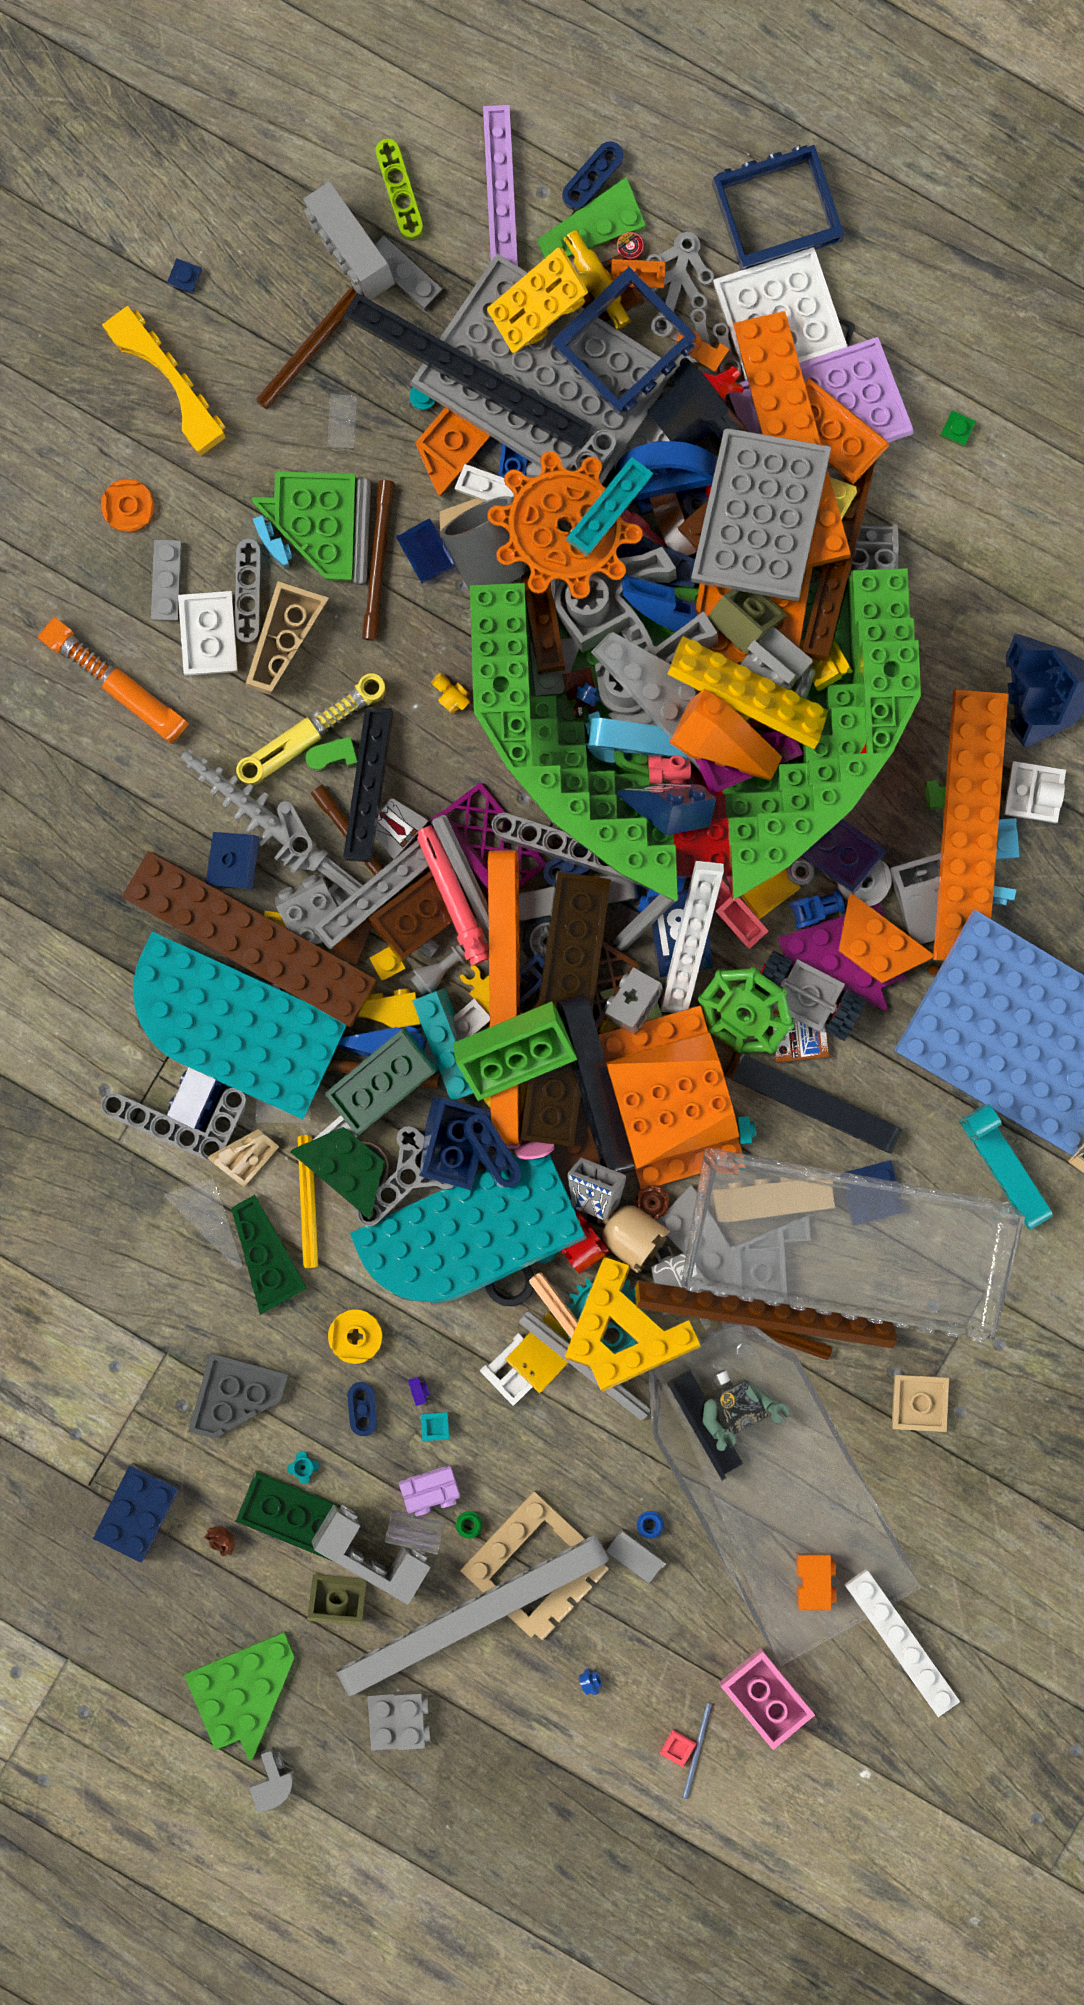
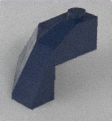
[1006,634,1084,747]

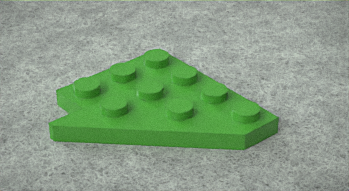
[184,1631,295,1761]

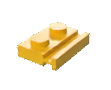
[799,639,853,691]

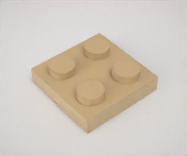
[892,1374,949,1432]

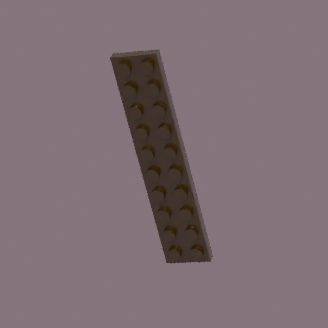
[519,872,611,1147]

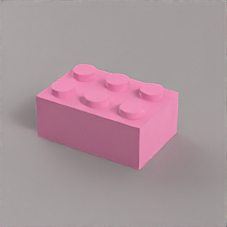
[719,1647,815,1750]

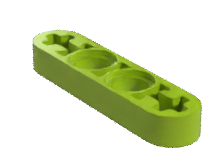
[376,138,423,241]

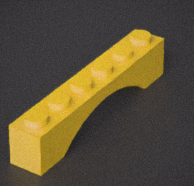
[102,306,226,457]
[358,988,421,1029]

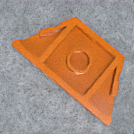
[415,407,492,497]
[838,893,933,983]

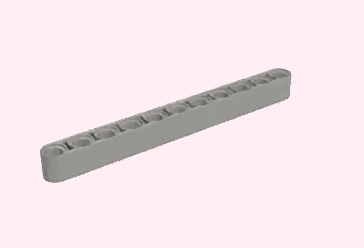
[336,1535,609,1696]

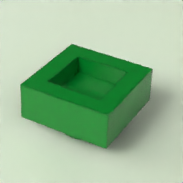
[940,410,976,447]

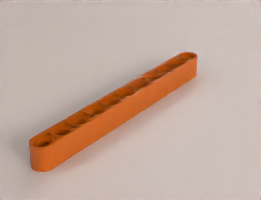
[488,850,521,1145]

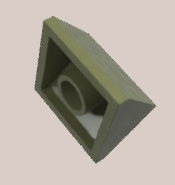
[307,1574,367,1625]

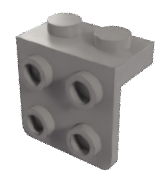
[275,874,337,945]

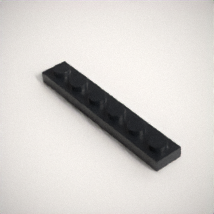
[343,707,393,862]

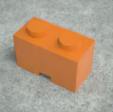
[796,1553,836,1610]

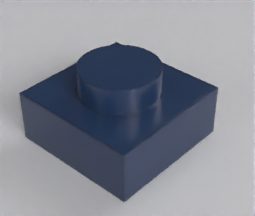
[167,258,202,295]

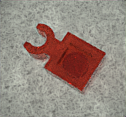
[562,668,597,718]

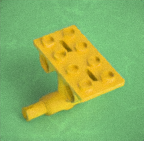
[487,230,631,353]

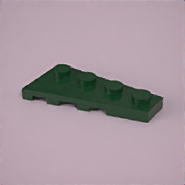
[231,1194,308,1315]

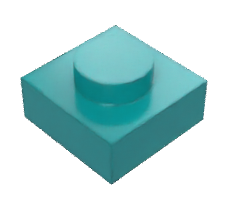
[737,1116,756,1144]
[420,1412,450,1441]

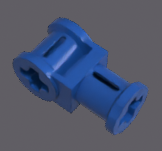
[788,890,845,929]

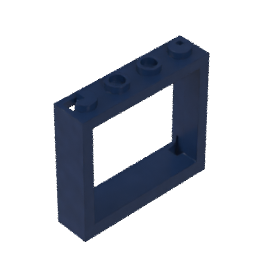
[712,145,844,271]
[551,267,696,415]

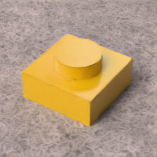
[370,947,406,982]

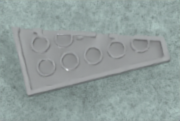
[591,632,752,771]

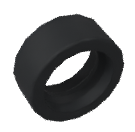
[485,1265,534,1307]

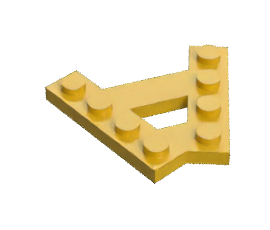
[565,1257,701,1392]

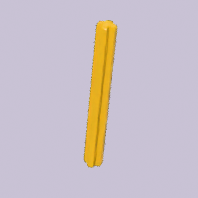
[298,1135,318,1268]

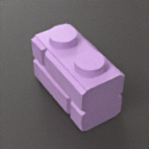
[399,1465,460,1516]

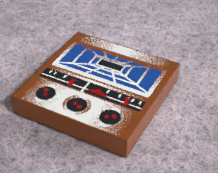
[771,1009,829,1063]

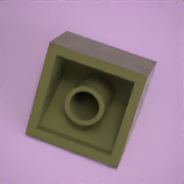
[708,589,788,654]

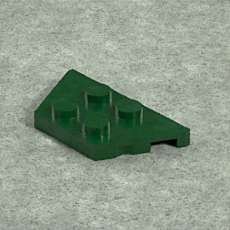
[290,1127,386,1220]

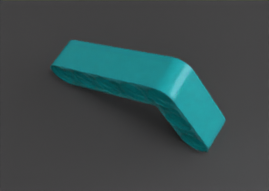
[959,1104,1053,1231]

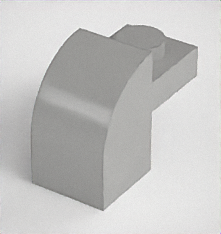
[249,1747,293,1814]

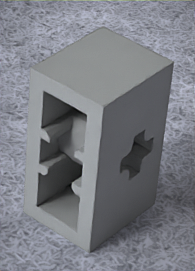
[605,968,664,1035]

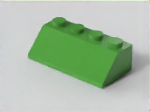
[453,1002,577,1101]

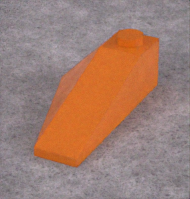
[669,689,782,780]

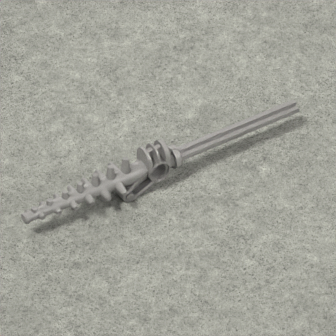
[181,749,439,958]

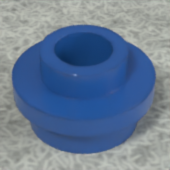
[576,683,601,707]
[637,1511,664,1538]
[579,1668,602,1695]

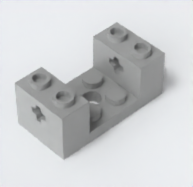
[311,1504,431,1605]

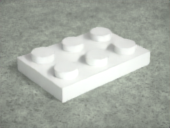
[178,591,238,676]

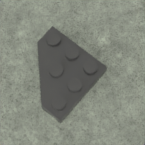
[188,1353,289,1439]

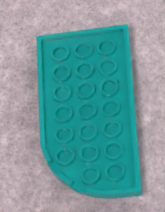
[133,932,347,1120]
[350,1153,587,1304]

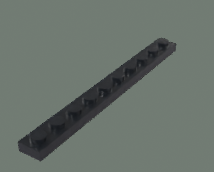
[343,293,592,450]

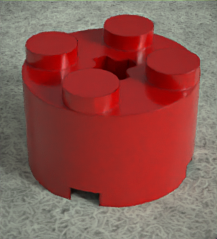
[561,1210,610,1275]

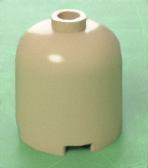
[602,1205,671,1273]

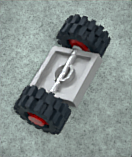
[754,950,866,1041]

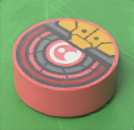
[617,232,643,260]

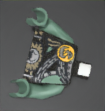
[703,1369,789,1451]

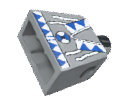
[568,1158,626,1224]

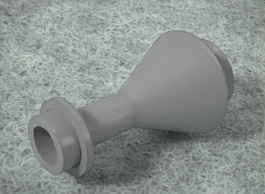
[411,945,466,996]

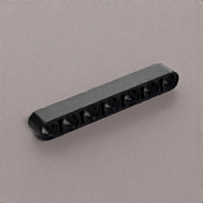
[556,993,634,1174]
[724,1051,902,1154]

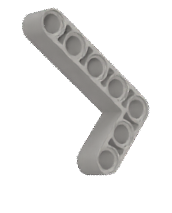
[101,1088,248,1161]

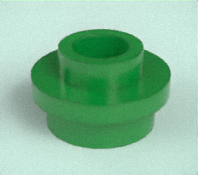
[456,1511,483,1539]

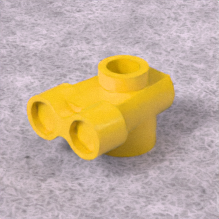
[431,672,470,715]

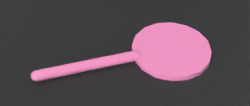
[506,1141,554,1159]

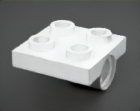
[1003,761,1066,824]

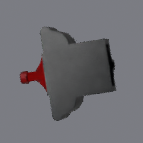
[647,357,749,445]

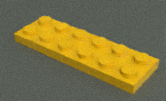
[667,636,828,749]

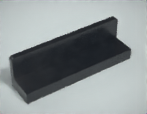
[667,1369,743,1481]

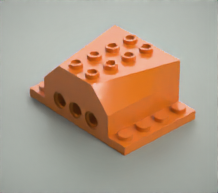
[598,1005,744,1190]

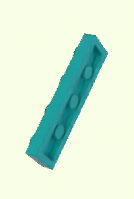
[566,457,653,557]

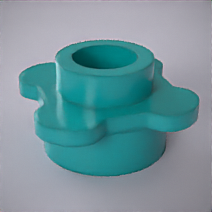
[287,1451,319,1484]

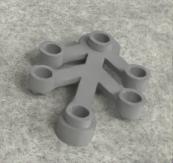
[640,232,714,331]
[651,308,742,376]

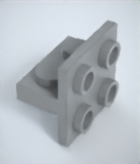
[740,627,813,690]

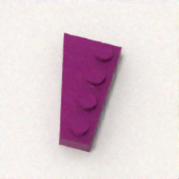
[695,731,803,795]

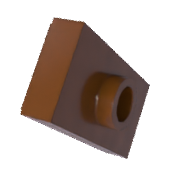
[332,914,373,966]

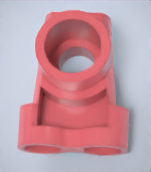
[648,756,691,784]

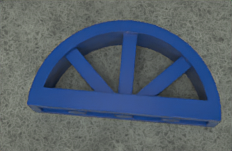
[615,441,718,502]

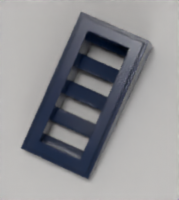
[520,952,544,1006]

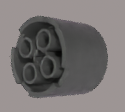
[440,496,527,591]

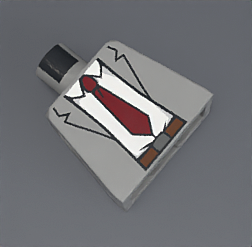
[375,798,429,860]

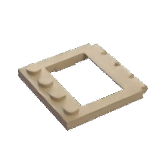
[460,1491,609,1641]

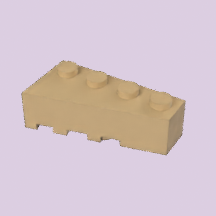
[244,581,329,695]

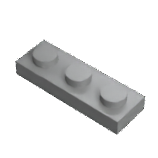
[375,236,442,311]
[151,540,182,622]

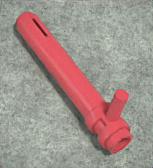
[417,826,489,966]

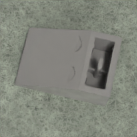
[890,853,941,944]

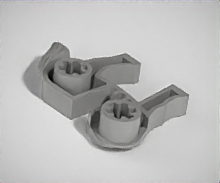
[551,547,718,714]

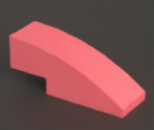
[713,880,768,949]

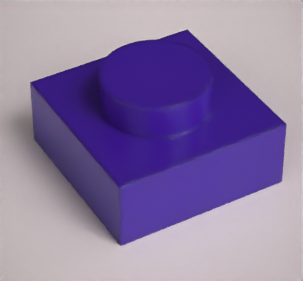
[408,1376,430,1406]

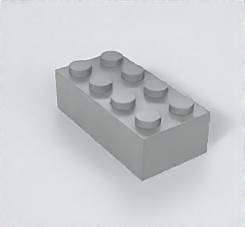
[303,181,395,300]

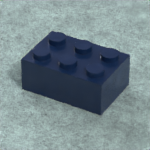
[93,1463,181,1563]

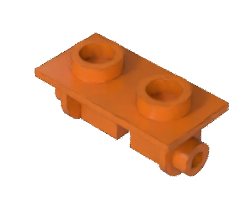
[611,259,665,288]

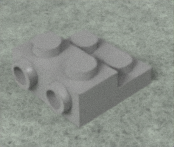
[367,1691,430,1751]

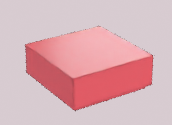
[659,1729,696,1767]

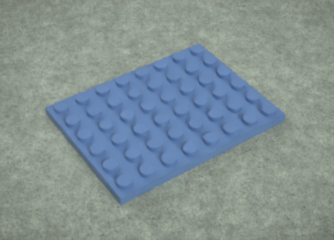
[894,910,1084,1156]

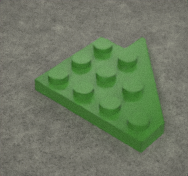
[252,471,356,581]

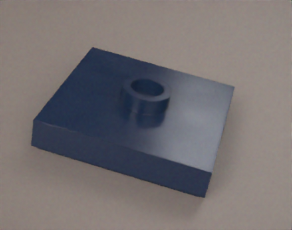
[206,832,260,889]

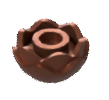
[636,1186,669,1220]
[204,1526,235,1556]

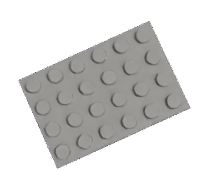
[691,429,831,602]

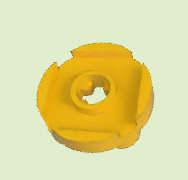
[328,1309,382,1364]

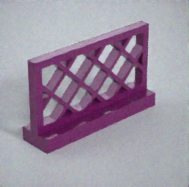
[429,782,546,897]

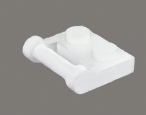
[480,1333,533,1406]

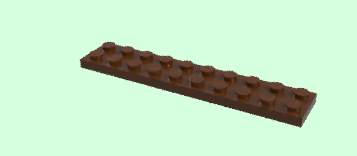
[122,851,378,1027]

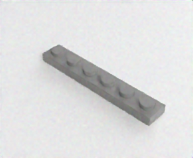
[312,827,437,949]

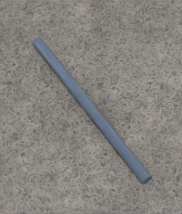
[682,1702,712,1799]

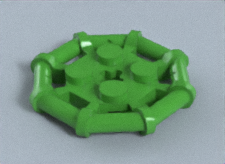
[698,966,795,1054]

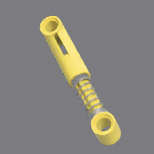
[236,673,386,786]

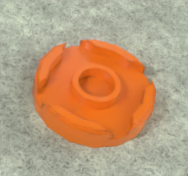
[101,479,155,533]

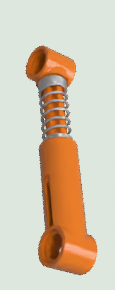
[37,616,189,745]

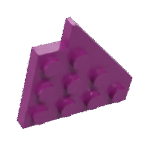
[778,903,906,1011]

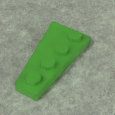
[537,177,646,259]

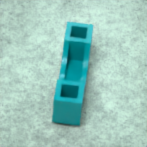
[412,988,473,1101]

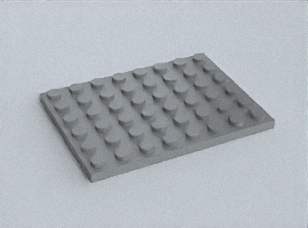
[410,254,677,485]

